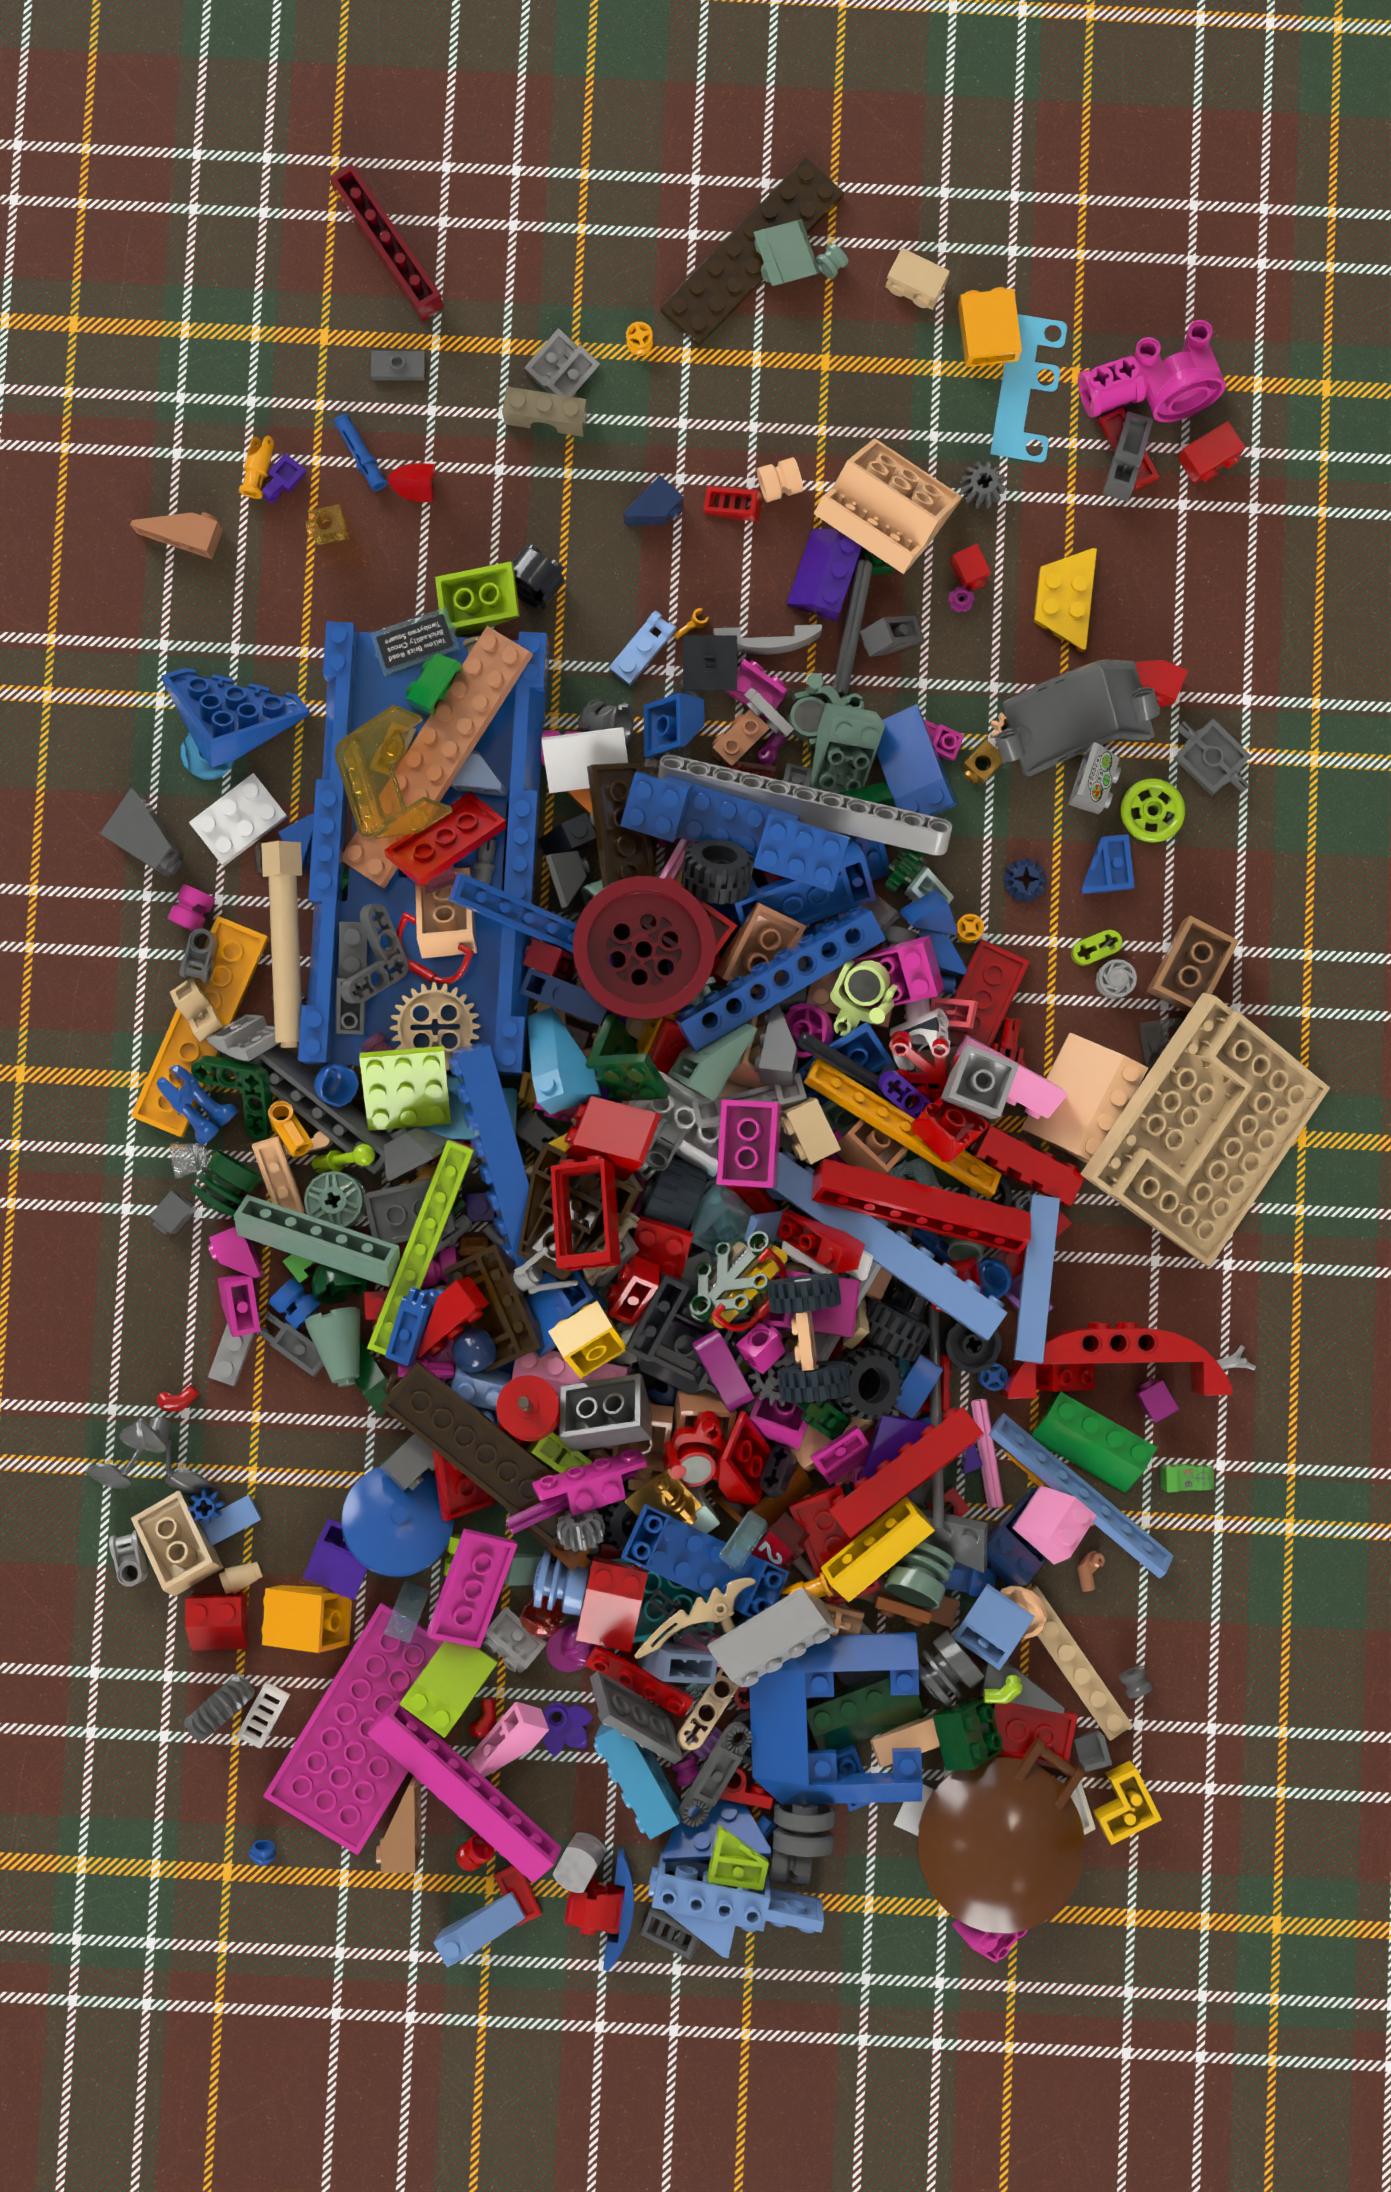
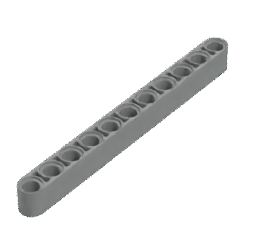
[658,755,952,855]

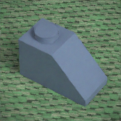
[450,750,509,797]

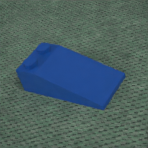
[876,704,959,816]

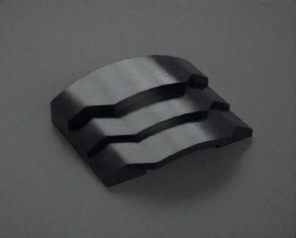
[624,1271,762,1395]

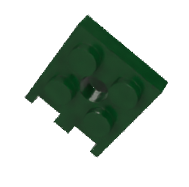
[586,1014,671,1101]

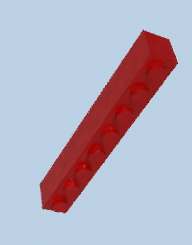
[812,1158,1031,1254]

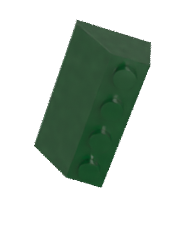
[806,1670,925,1751]

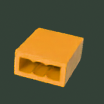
[958,287,1022,367]

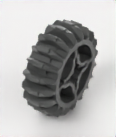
[184,1674,255,1742]

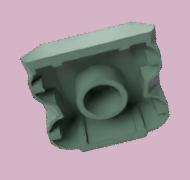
[754,219,820,286]

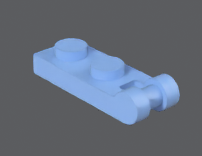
[609,610,677,686]

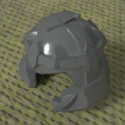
[578,699,634,744]

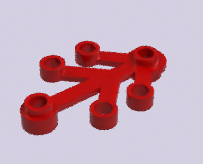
[889,1031,960,1103]

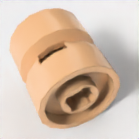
[757,457,803,502]

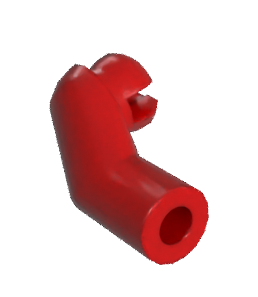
[156,1385,200,1411]
[469,1697,497,1739]

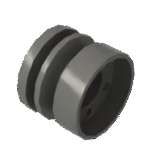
[918,1630,985,1708]

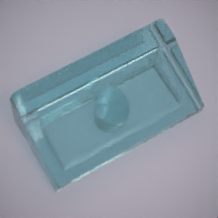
[719,1511,768,1573]

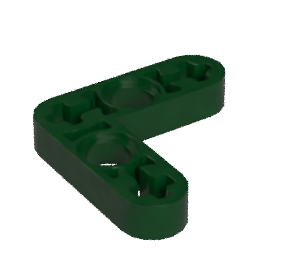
[191,1055,273,1140]

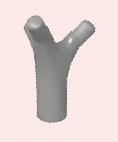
[1216,1345,1256,1370]

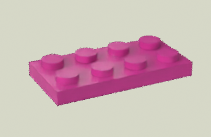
[426,1529,518,1648]

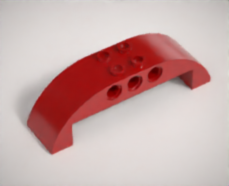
[1000,1322,1233,1399]

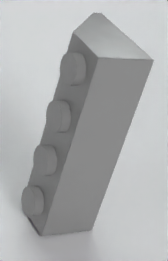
[707,1587,837,1688]

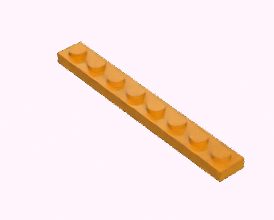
[804,1058,1002,1199]

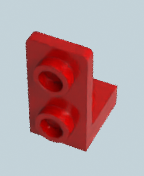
[1036,1363,1095,1391]

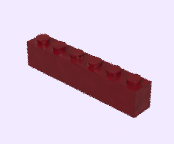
[330,164,444,322]

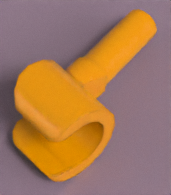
[673,608,709,640]

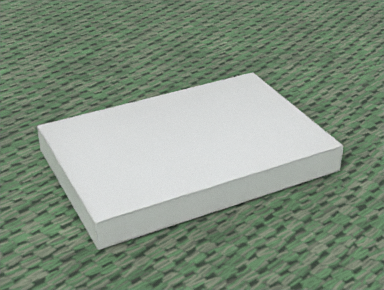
[541,727,628,793]

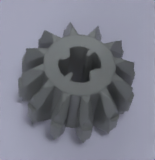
[960,461,1006,509]
[556,1509,605,1552]

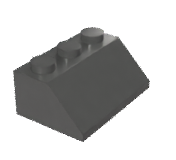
[559,1373,652,1452]

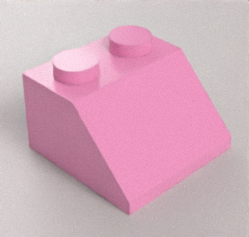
[1012,1485,1097,1564]

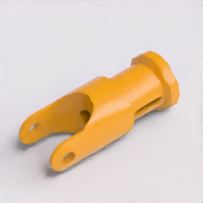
[239,436,274,499]
[780,1572,834,1598]

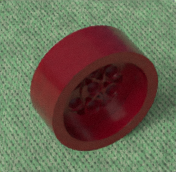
[573,876,716,1021]

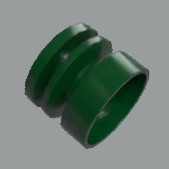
[189,1149,264,1217]

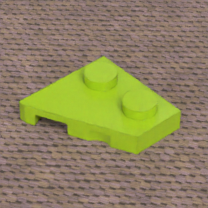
[706,1826,769,1891]

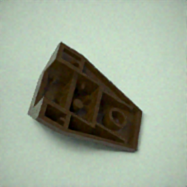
[517,1142,640,1281]

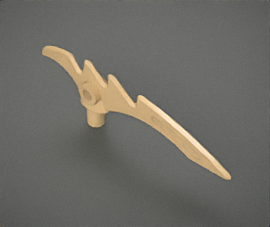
[635,1578,756,1659]

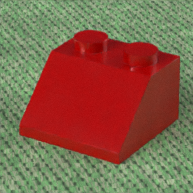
[185,1592,248,1650]

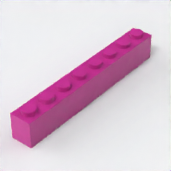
[367,1699,562,1883]

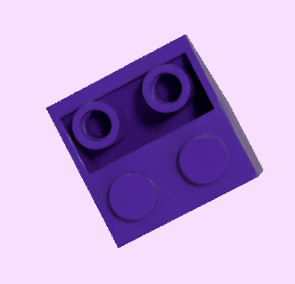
[302,1518,368,1600]

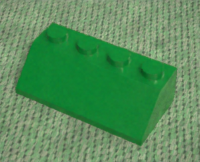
[1030,1391,1158,1493]

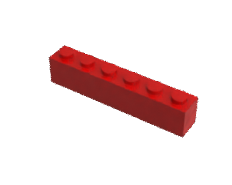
[829,1406,984,1540]

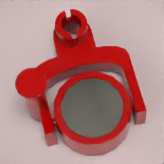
[662,1411,728,1487]

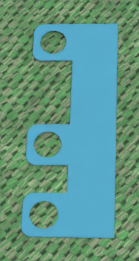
[990,314,1067,462]

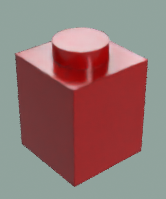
[950,544,991,591]

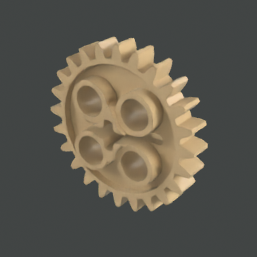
[390,982,480,1070]

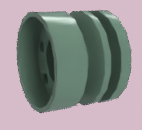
[304,1171,368,1228]
[884,1542,955,1609]

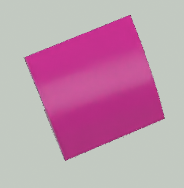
[810,1425,870,1485]

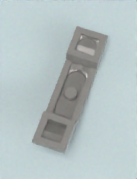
[713,624,822,655]
[692,1073,807,1128]

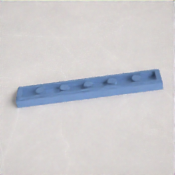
[1013,1194,1060,1364]

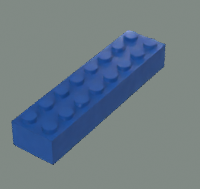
[448,1042,534,1268]

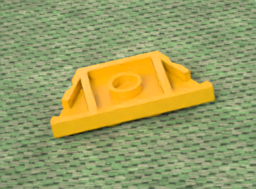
[1034,548,1097,652]

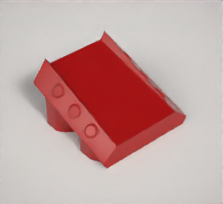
[911,1093,989,1162]

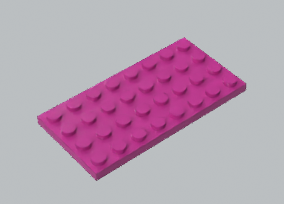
[263,1601,444,1855]

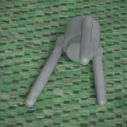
[513,1247,578,1295]

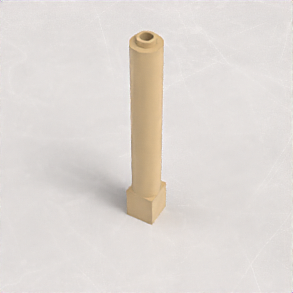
[261,841,302,1048]

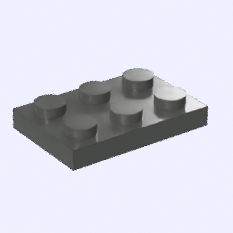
[362,1178,457,1244]

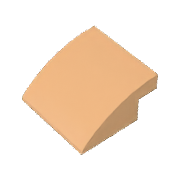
[814,438,962,574]

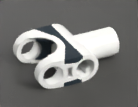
[890,998,950,1071]

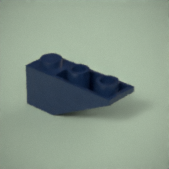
[519,967,608,1026]

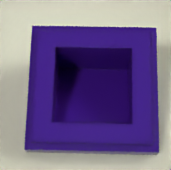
[960,1444,983,1474]

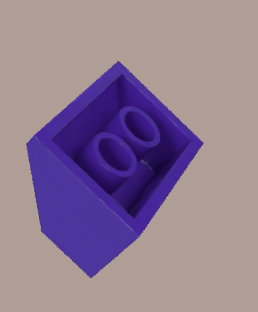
[787,529,862,622]

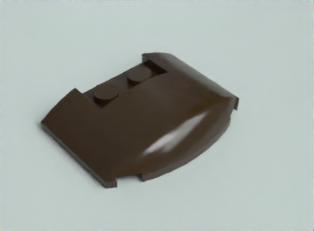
[443,1243,543,1372]

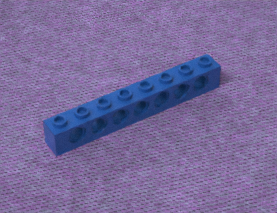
[674,907,886,1051]

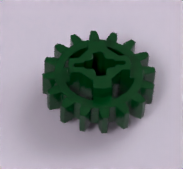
[884,848,928,893]

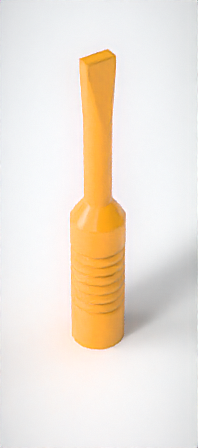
[1004,1450,1052,1489]

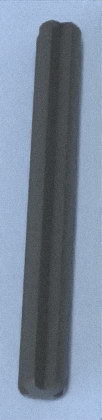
[833,560,873,694]

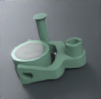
[788,673,864,750]

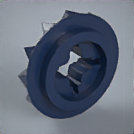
[1003,858,1048,902]

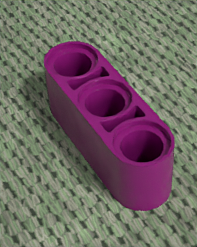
[692,1329,754,1412]

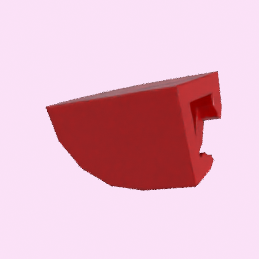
[388,463,436,503]

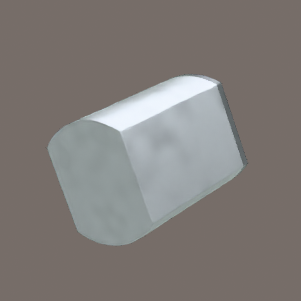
[553,1832,607,1893]

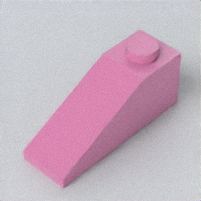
[467,1702,549,1777]

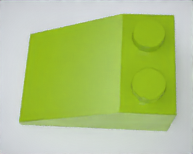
[435,562,520,637]
[399,1641,498,1738]

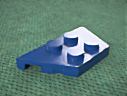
[662,1800,771,1862]

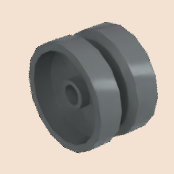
[773,1803,836,1857]

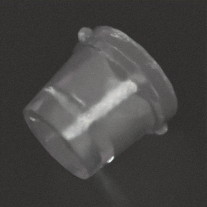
[170,1143,208,1179]

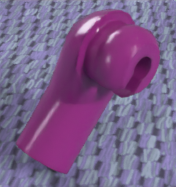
[758,732,786,766]

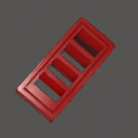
[703,486,763,522]

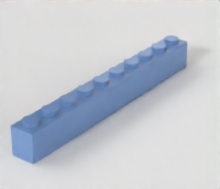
[770,1150,1007,1341]

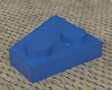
[1080,834,1135,894]

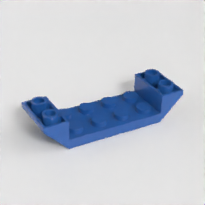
[621,1504,790,1618]

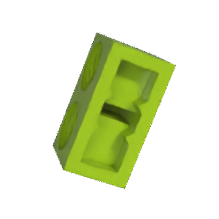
[527,1432,592,1474]

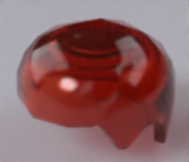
[520,1596,565,1639]

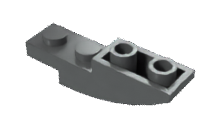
[336,921,370,1035]

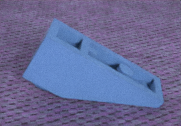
[433,1892,526,1967]

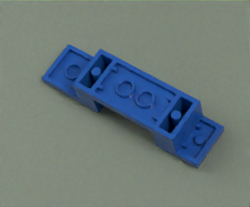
[620,771,850,892]
[704,835,890,932]

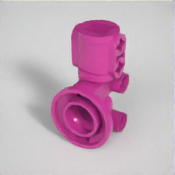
[1078,320,1226,422]

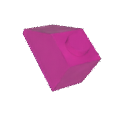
[208,1227,265,1278]
[218,1273,261,1337]

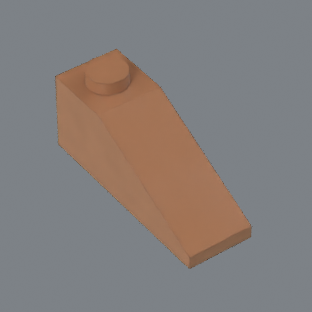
[130,512,223,559]

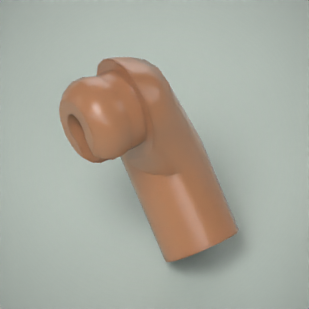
[1077,1551,1105,1592]

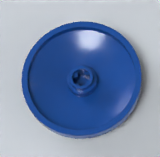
[341,1467,454,1577]

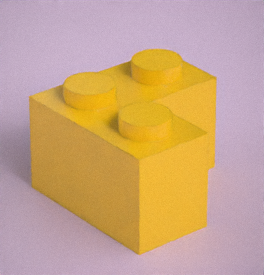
[1093,1761,1162,1845]

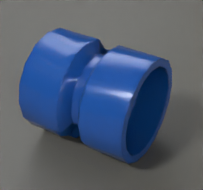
[268,1277,321,1330]

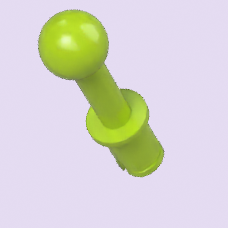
[312,1144,375,1174]

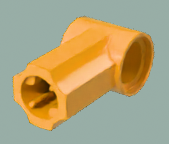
[268,1101,313,1157]

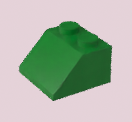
[406,653,463,717]

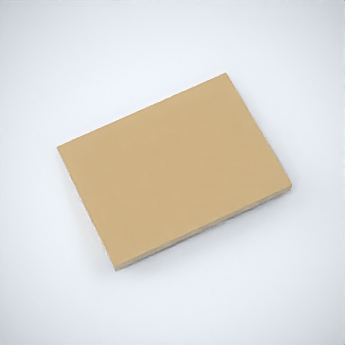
[1080,993,1330,1267]

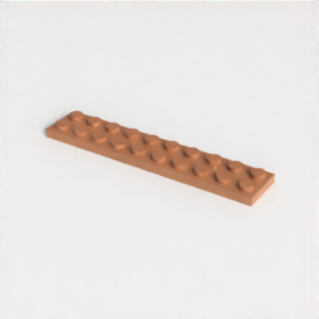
[342,626,533,889]

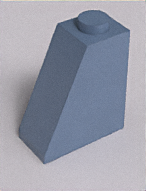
[637,1639,717,1684]

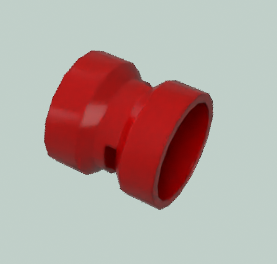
[456,1833,494,1871]

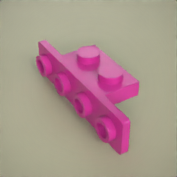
[532,1449,647,1516]

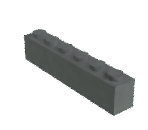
[251,1045,393,1175]

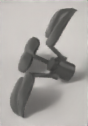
[85,1417,217,1495]

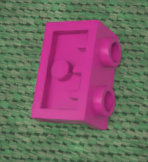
[725,659,788,721]

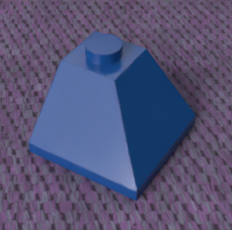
[644,693,704,758]

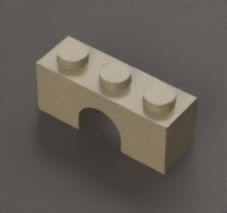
[502,387,588,437]

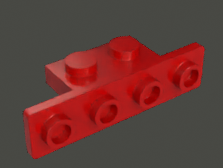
[585,1645,694,1718]

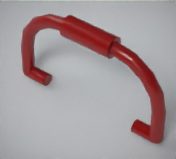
[396,912,474,985]
[711,1248,787,1331]

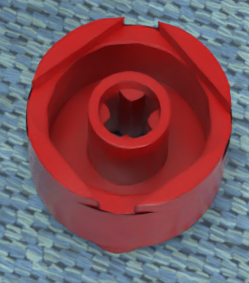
[564,1879,625,1935]

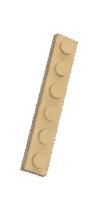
[1028,1585,1132,1741]

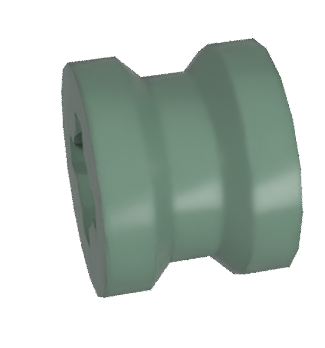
[815,243,848,279]

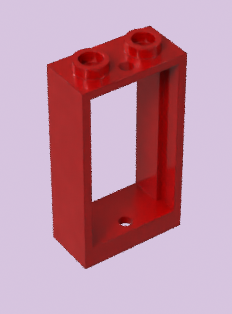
[551,1156,621,1271]

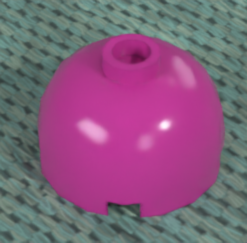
[784,1003,834,1059]

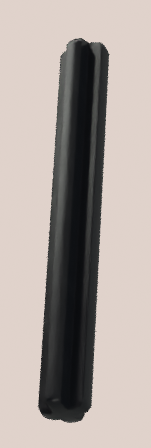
[797,1032,912,1107]

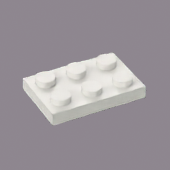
[189,773,288,866]

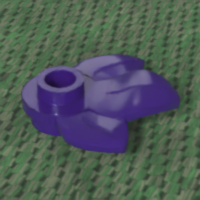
[543,1702,593,1756]

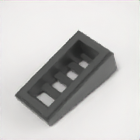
[640,1907,700,1960]

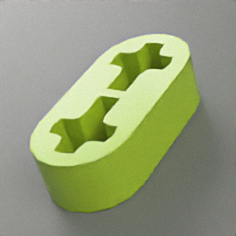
[1071,930,1122,966]

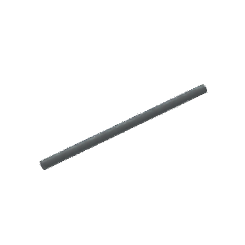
[928,1305,944,1529]

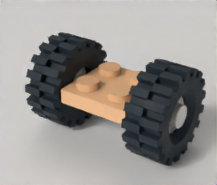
[767,1273,852,1403]

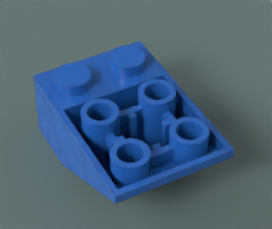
[526,1270,607,1358]

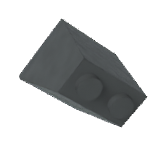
[100,788,183,878]

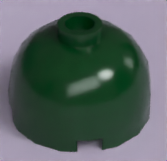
[312,1264,369,1304]

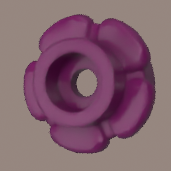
[948,586,975,612]

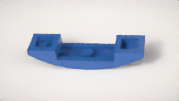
[603,1849,634,1971]

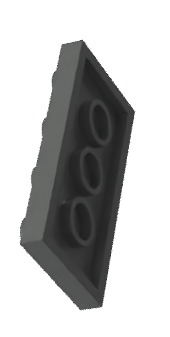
[590,1671,683,1764]

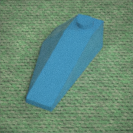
[527,1007,601,1115]

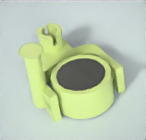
[830,960,898,1036]

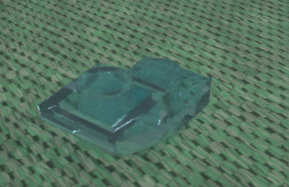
[384,1581,430,1643]

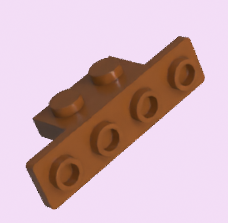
[858,1576,960,1627]

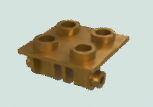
[624,1468,703,1525]

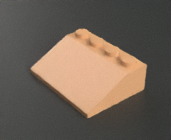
[1021,1033,1148,1163]

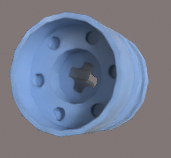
[533,1548,592,1616]

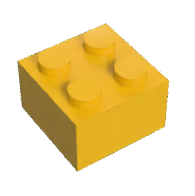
[548,1301,626,1379]

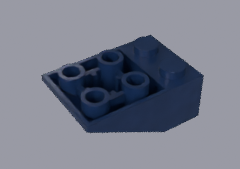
[987,1487,1047,1587]

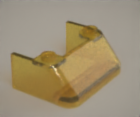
[335,704,453,840]

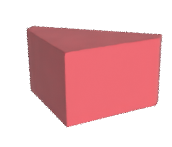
[930,997,978,1033]

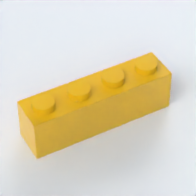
[821,1496,935,1602]

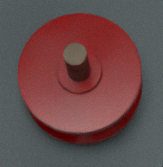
[496,1375,560,1442]

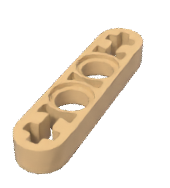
[677,1667,739,1751]

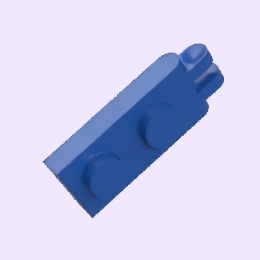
[385,1287,431,1366]

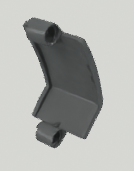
[995,659,1160,776]

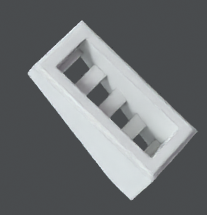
[236,1682,290,1748]

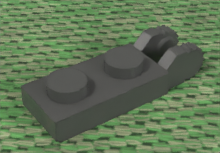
[257,1311,324,1377]

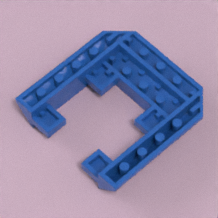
[749,1632,923,1805]

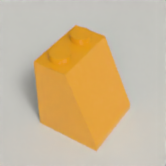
[261,1585,352,1653]

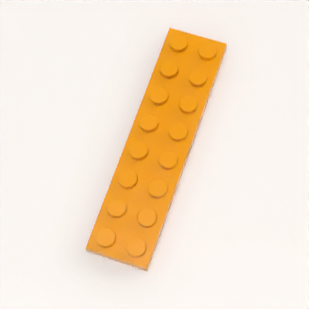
[131,916,269,1138]

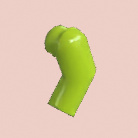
[983,1675,1023,1704]

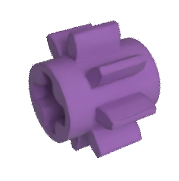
[691,1726,722,1761]

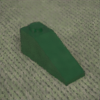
[354,1336,390,1417]

